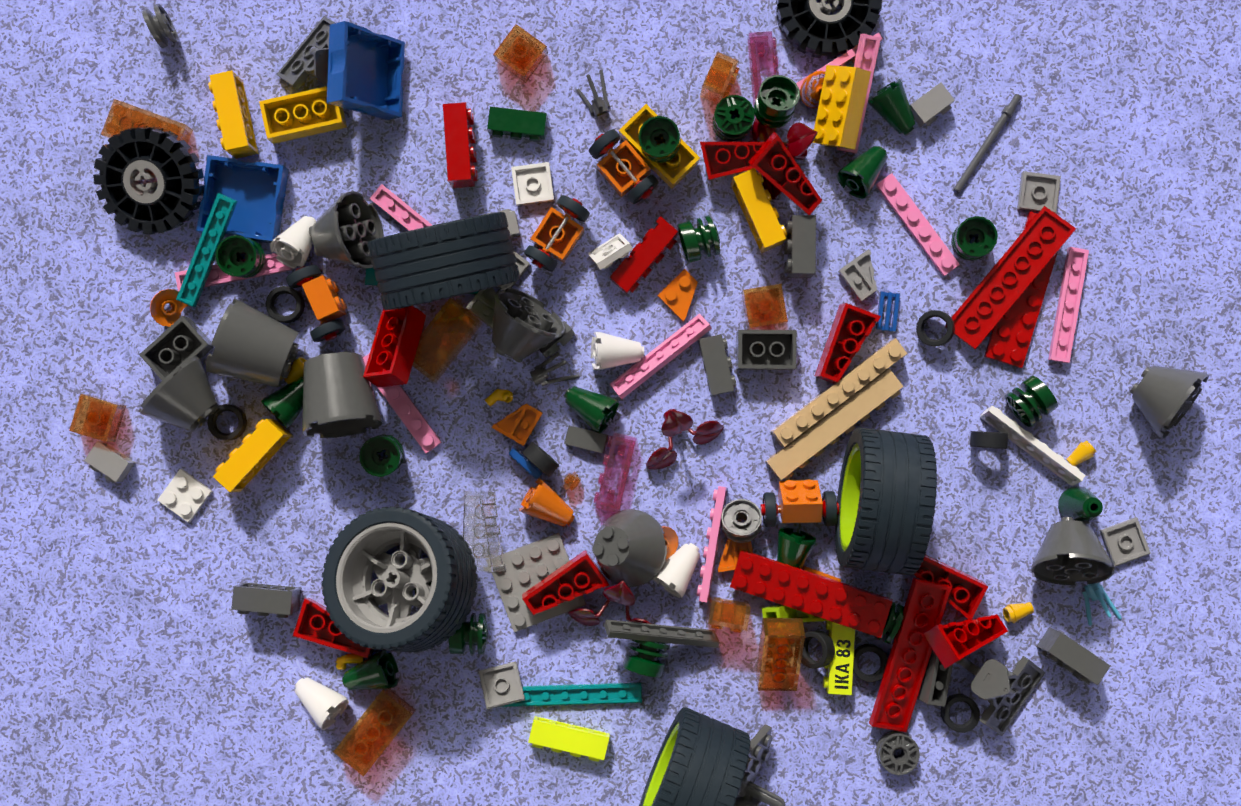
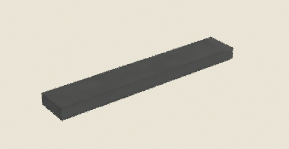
[604,620,720,648]

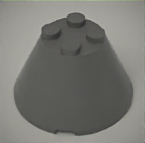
[309,191,384,269]
[492,288,565,362]
[138,356,219,432]
[1130,366,1209,440]
[592,509,667,587]
[1031,517,1114,585]

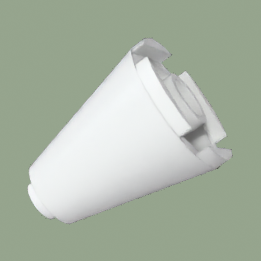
[270,216,316,268]
[591,332,644,370]
[653,543,700,598]
[295,677,349,730]

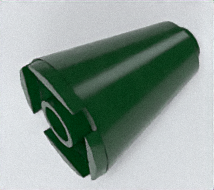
[868,79,916,135]
[837,146,888,199]
[261,377,304,428]
[564,386,619,434]
[1058,486,1103,521]
[777,527,816,569]
[342,650,399,691]

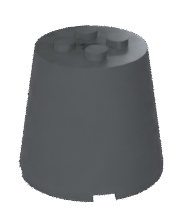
[206,299,300,387]
[302,352,382,438]

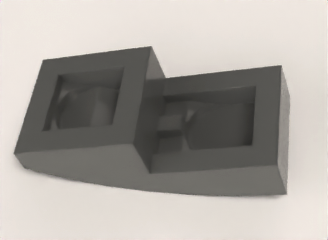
[564,425,609,454]

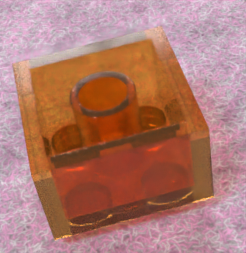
[493,24,548,83]
[700,52,740,104]
[741,284,788,330]
[69,394,126,442]
[706,596,751,633]

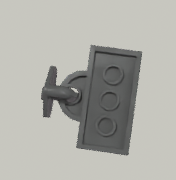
[276,16,335,90]
[956,656,1046,736]
[734,724,785,806]

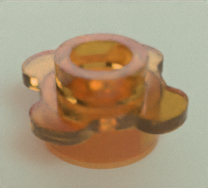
[563,471,581,491]

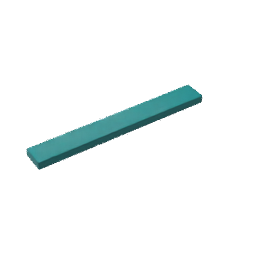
[500,682,642,707]

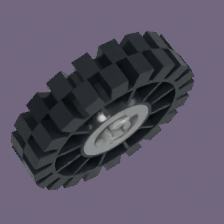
[776,0,882,59]
[93,126,204,234]

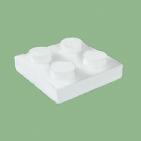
[511,162,554,206]
[588,233,633,270]
[158,469,213,522]

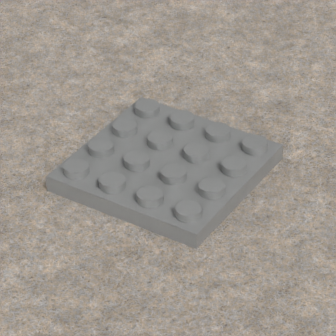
[487,533,586,632]

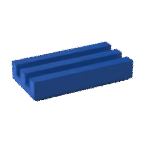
[876,291,900,332]
[509,448,542,479]

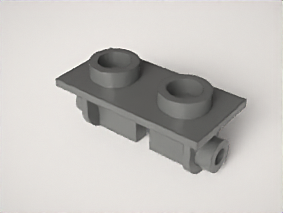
[539,321,575,358]

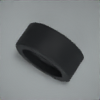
[265,286,305,323]
[916,310,955,346]
[207,404,247,441]
[970,431,1008,449]
[523,442,559,477]
[796,630,835,669]
[853,644,888,682]
[941,694,980,733]

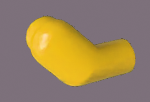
[335,654,363,670]

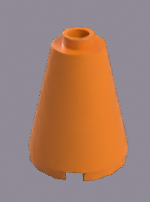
[519,478,575,527]

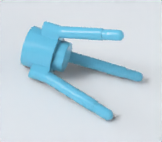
[1082,582,1122,626]

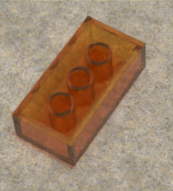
[101,99,193,144]
[412,298,483,383]
[756,618,805,691]
[333,689,416,777]

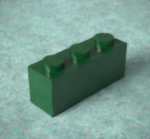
[487,106,548,142]

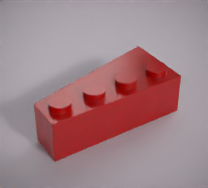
[749,132,822,215]
[700,142,765,180]
[610,216,678,294]
[814,303,881,383]
[522,550,609,615]
[914,554,988,620]
[293,598,373,658]
[923,614,1008,668]

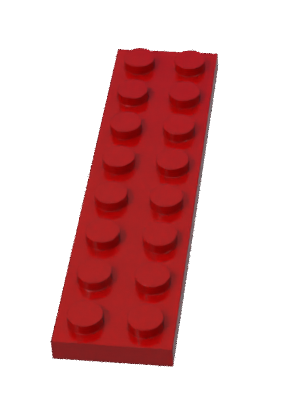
[945,206,1076,350]
[984,211,1058,368]
[730,550,893,638]
[869,578,951,732]

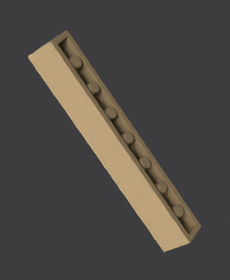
[771,338,907,447]
[765,368,904,481]

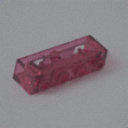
[747,31,778,106]
[593,432,636,513]

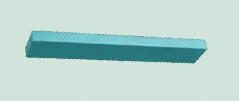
[176,193,238,307]

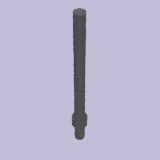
[953,94,1022,193]

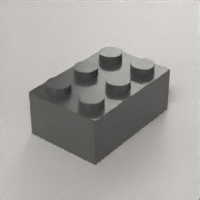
[784,215,816,278]
[139,316,215,381]
[736,330,797,370]
[231,582,302,618]
[1037,627,1111,685]

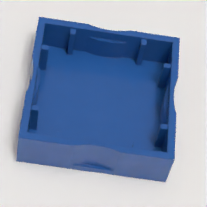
[327,21,405,120]
[196,155,289,243]

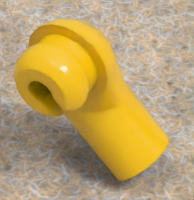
[485,389,513,407]

